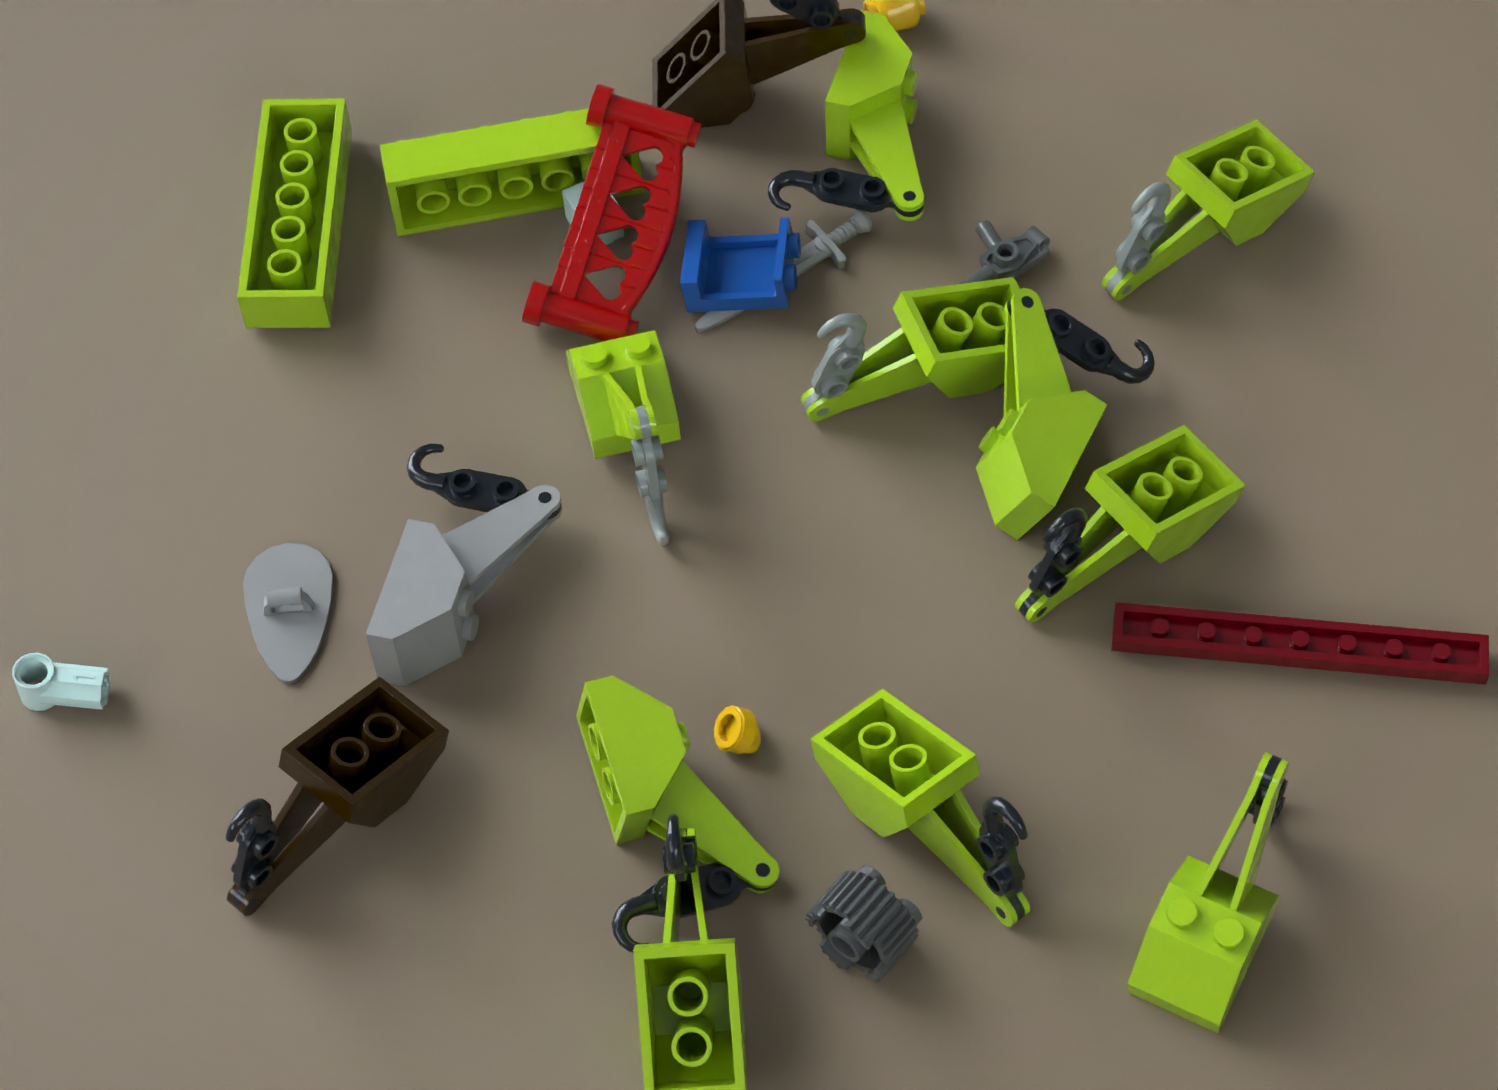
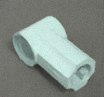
[12,652,111,711]

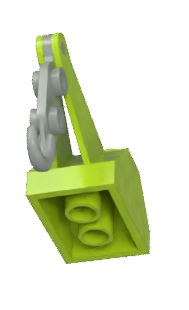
[1101,119,1315,301]
[801,277,1020,421]
[566,330,681,547]

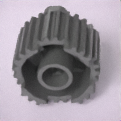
[805,865,922,983]

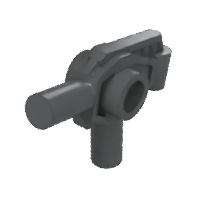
[960,220,1050,284]

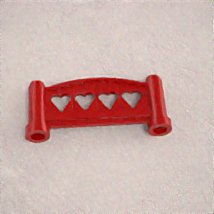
[522,84,702,341]

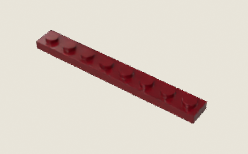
[1111,602,1489,685]

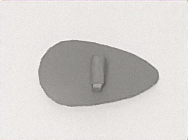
[243,543,334,685]

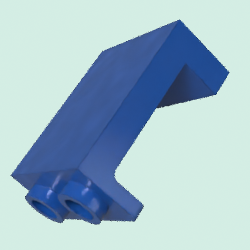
[680,217,801,312]

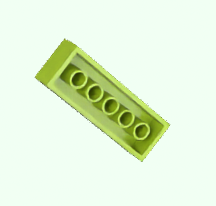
[237,98,352,328]
[380,108,643,236]

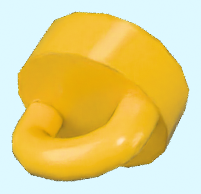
[714,705,761,754]

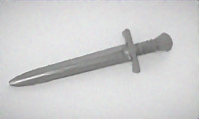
[695,210,873,333]

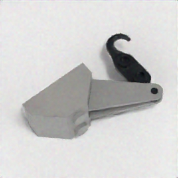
[366,443,563,686]

